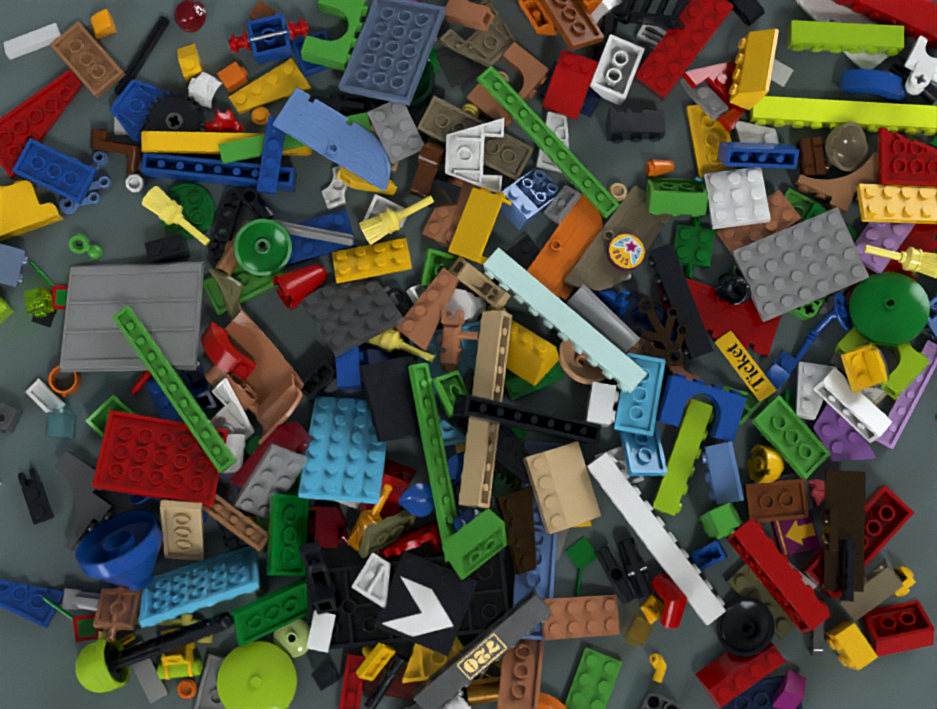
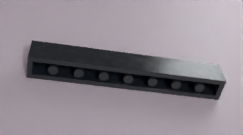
[452,394,601,444]

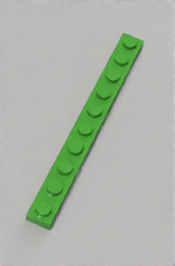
[477,66,620,218]
[112,305,238,473]
[408,363,458,562]

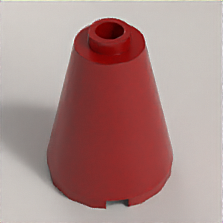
[272,264,327,311]

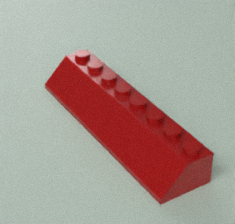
[832,0,937,50]

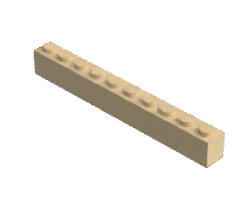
[459,310,512,508]

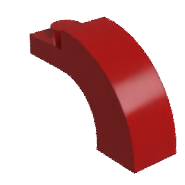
[201,322,257,381]

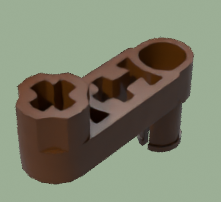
[90,128,141,174]

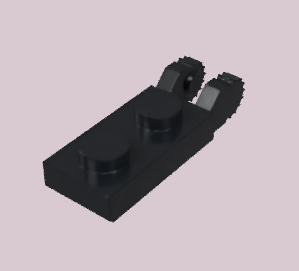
[18,468,54,525]

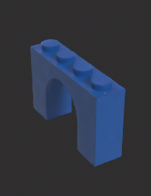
[656,373,746,443]

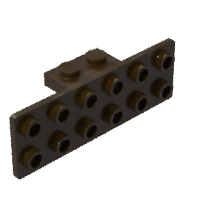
[822,470,866,592]

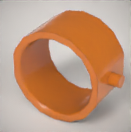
[48,365,82,397]

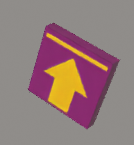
[772,510,821,556]

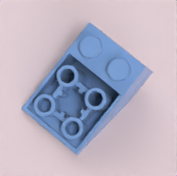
[500,167,561,231]

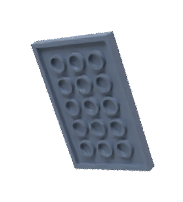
[338,0,446,105]

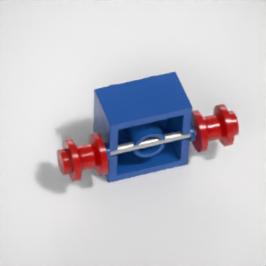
[228,13,310,65]

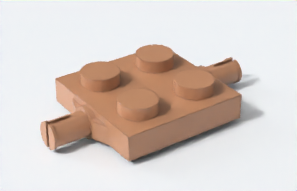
[93,585,142,642]

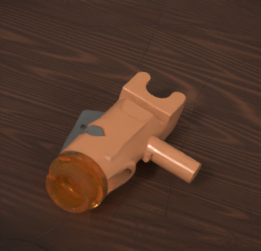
[436,309,479,371]

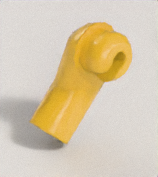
[649,653,667,683]

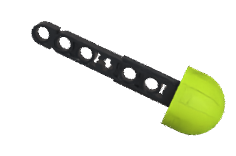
[75,612,234,693]

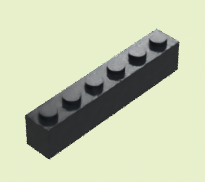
[647,243,714,360]

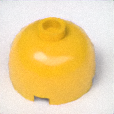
[747,444,784,483]

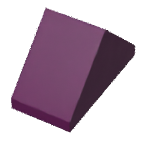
[771,669,807,709]

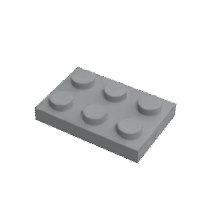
[367,102,424,165]

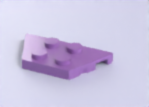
[811,403,876,462]

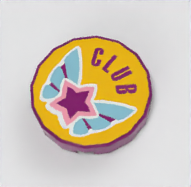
[607,233,646,271]

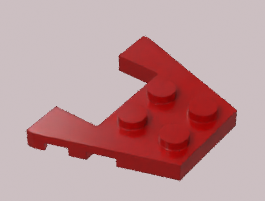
[683,61,745,133]

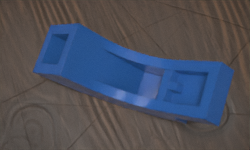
[839,69,907,104]

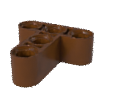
[410,140,446,199]

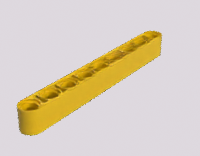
[141,131,312,156]

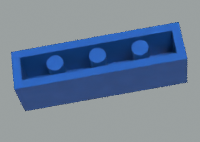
[717,141,800,169]

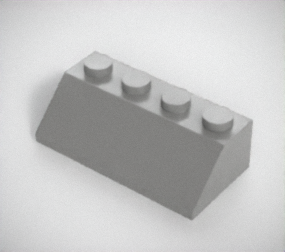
[566,284,640,354]

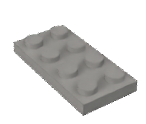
[233,443,307,520]

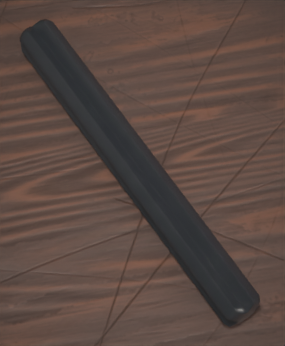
[114,15,170,96]

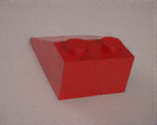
[542,49,598,120]

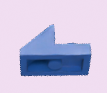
[765,350,799,393]

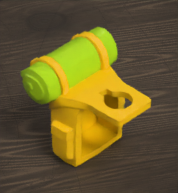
[157,628,203,680]

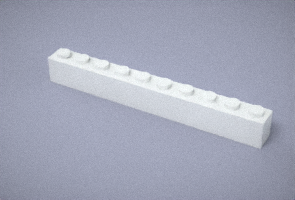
[586,452,726,626]

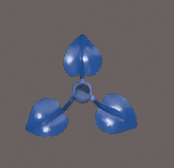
[398,451,481,532]

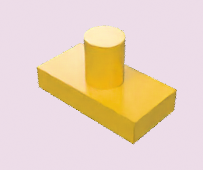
[355,643,396,681]

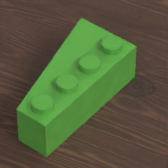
[698,502,743,541]

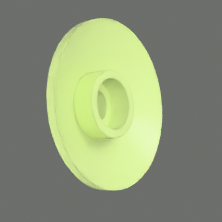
[273,619,310,658]

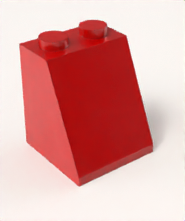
[358,458,417,519]

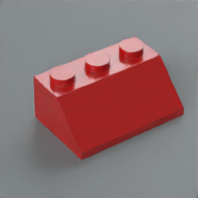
[862,600,935,657]

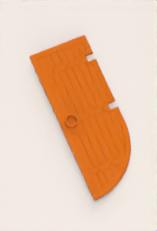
[527,193,604,301]

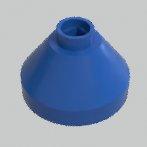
[75,509,164,591]

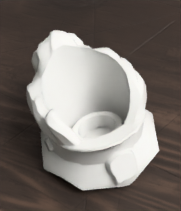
[445,289,487,324]

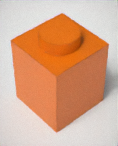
[217,61,249,94]

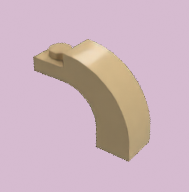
[448,256,511,311]

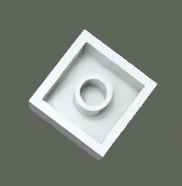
[584,382,619,428]

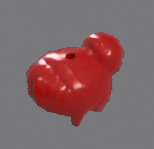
[203,109,244,133]

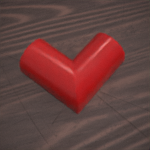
[651,572,688,629]

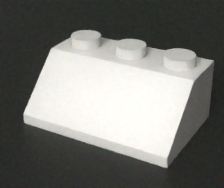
[590,34,645,106]

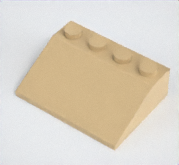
[522,441,601,534]

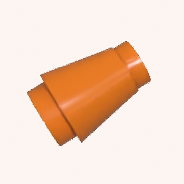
[645,159,674,178]

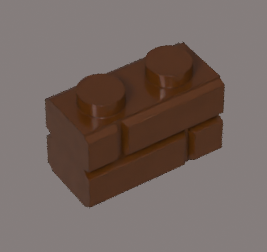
[796,137,829,179]

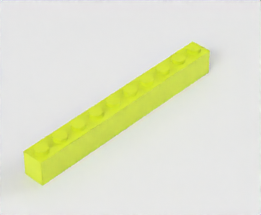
[749,96,937,136]

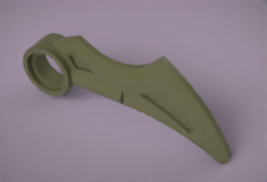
[209,269,248,326]

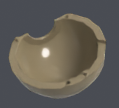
[825,122,869,172]

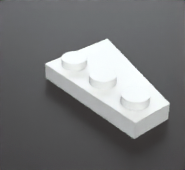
[536,111,569,174]
[795,362,837,420]

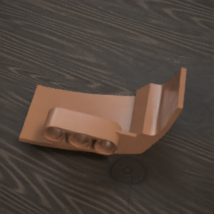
[204,310,304,445]

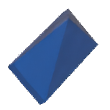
[689,539,728,571]

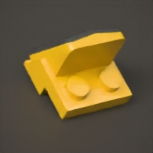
[841,343,889,392]

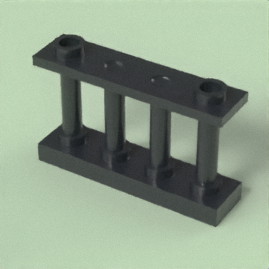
[613,0,686,30]

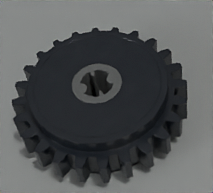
[144,91,206,132]

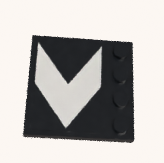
[374,551,478,657]

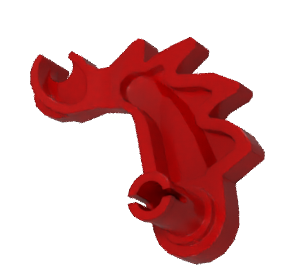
[365,521,443,562]

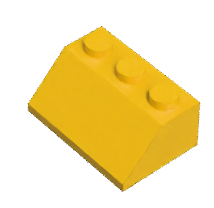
[506,320,559,386]

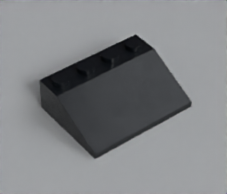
[359,356,421,442]

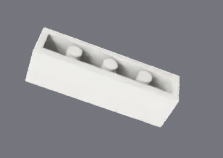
[813,367,892,443]

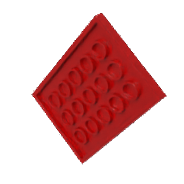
[92,410,229,507]

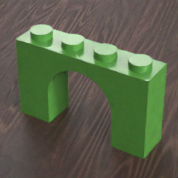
[301,0,369,72]

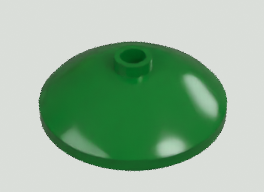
[234,218,292,276]

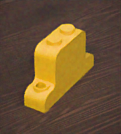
[0,179,64,242]

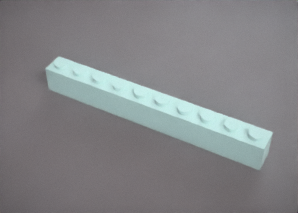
[483,247,647,394]

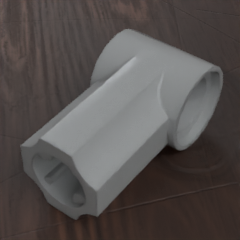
[61,588,100,611]

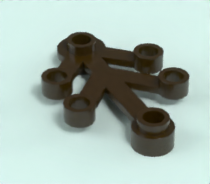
[633,297,688,366]

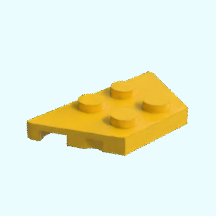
[402,636,464,683]

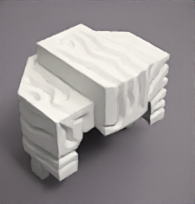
[188,72,223,108]

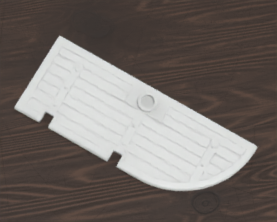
[794,0,889,70]

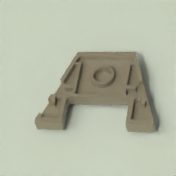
[439,0,517,68]

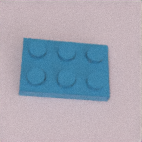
[619,421,668,476]

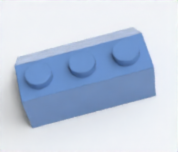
[700,441,744,505]

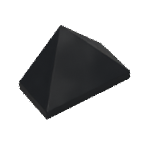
[428,179,462,208]

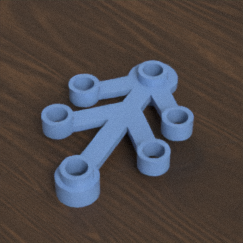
[59,151,111,214]

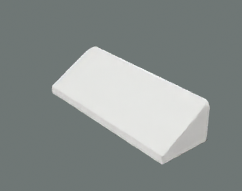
[3,23,61,60]

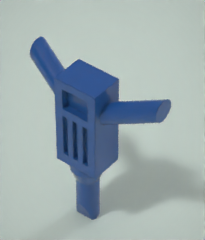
[592,289,630,318]

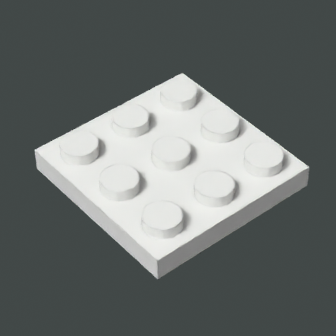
[703,167,771,229]

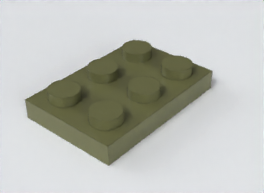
[359,509,416,558]

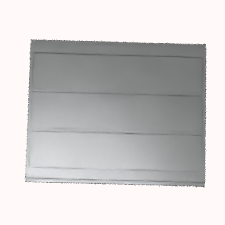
[60,262,204,372]

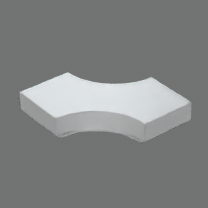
[321,165,349,210]

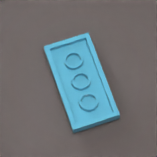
[613,353,666,437]

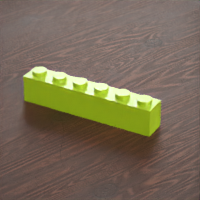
[787,20,904,56]
[651,398,715,516]

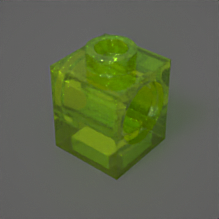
[23,287,54,318]

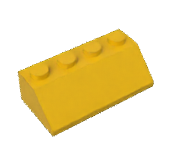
[729,29,779,110]

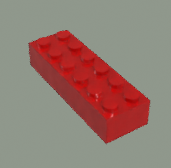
[634,0,734,102]
[800,485,915,599]
[726,518,831,634]

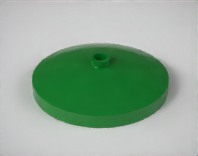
[849,272,930,346]

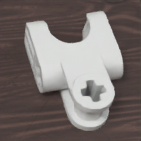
[904,35,937,95]

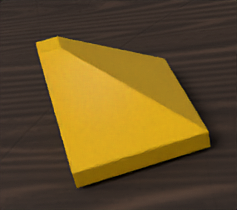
[641,594,664,624]

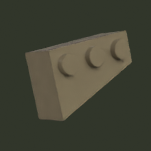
[839,559,903,622]

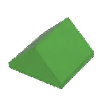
[432,370,470,418]

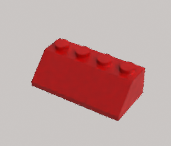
[694,642,786,708]

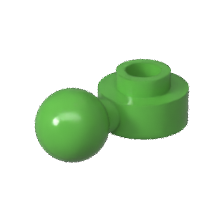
[68,233,103,260]

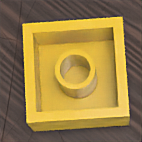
[825,621,878,671]

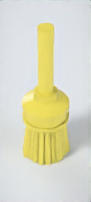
[142,186,210,246]
[359,195,434,245]
[864,245,937,279]
[366,328,435,363]

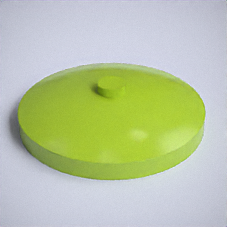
[217,641,298,709]

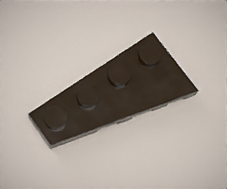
[495,486,537,575]

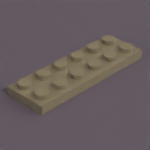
[417,96,534,182]

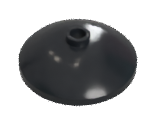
[716,597,775,657]

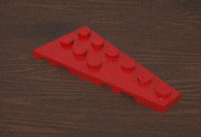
[878,127,937,187]

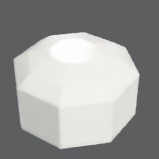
[126,174,145,193]

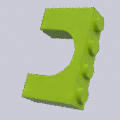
[835,327,930,401]

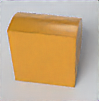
[90,9,117,39]

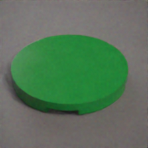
[160,183,216,239]

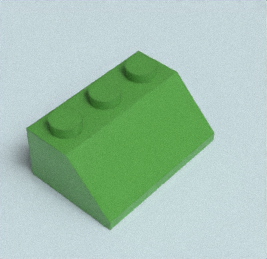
[646,177,709,217]
[443,508,507,580]

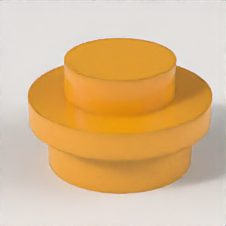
[251,107,270,126]

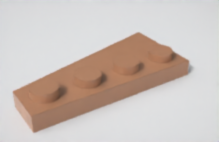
[396,267,459,352]

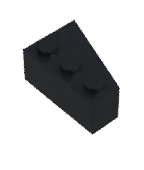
[606,108,665,143]

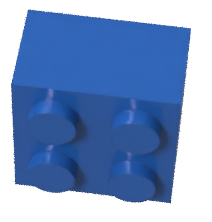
[335,346,365,391]

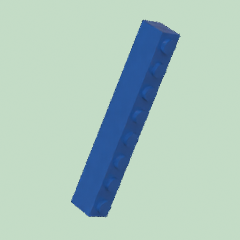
[141,152,297,192]

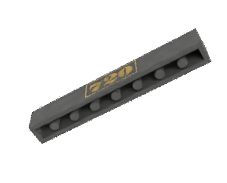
[413,589,551,709]

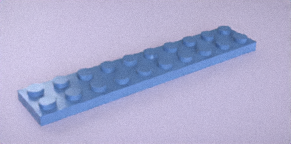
[512,440,563,641]

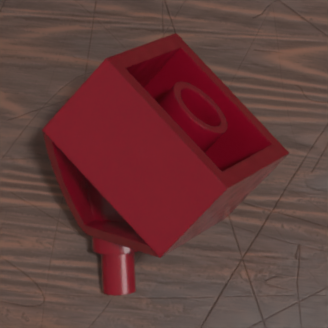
[307,507,350,548]

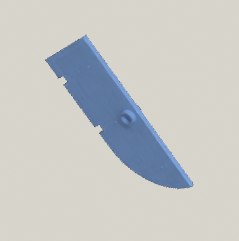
[273,87,391,192]

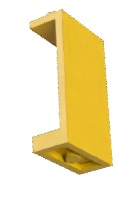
[448,187,512,265]

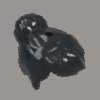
[716,273,752,306]

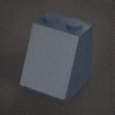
[0,244,28,289]

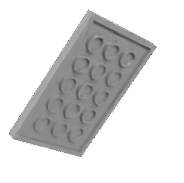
[731,207,869,323]

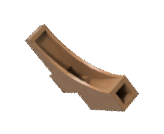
[793,152,879,215]

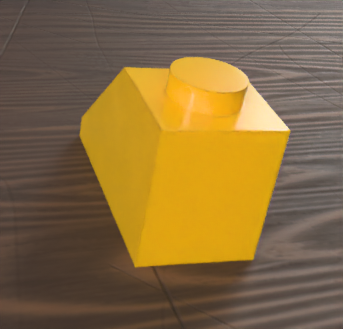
[177,43,204,84]

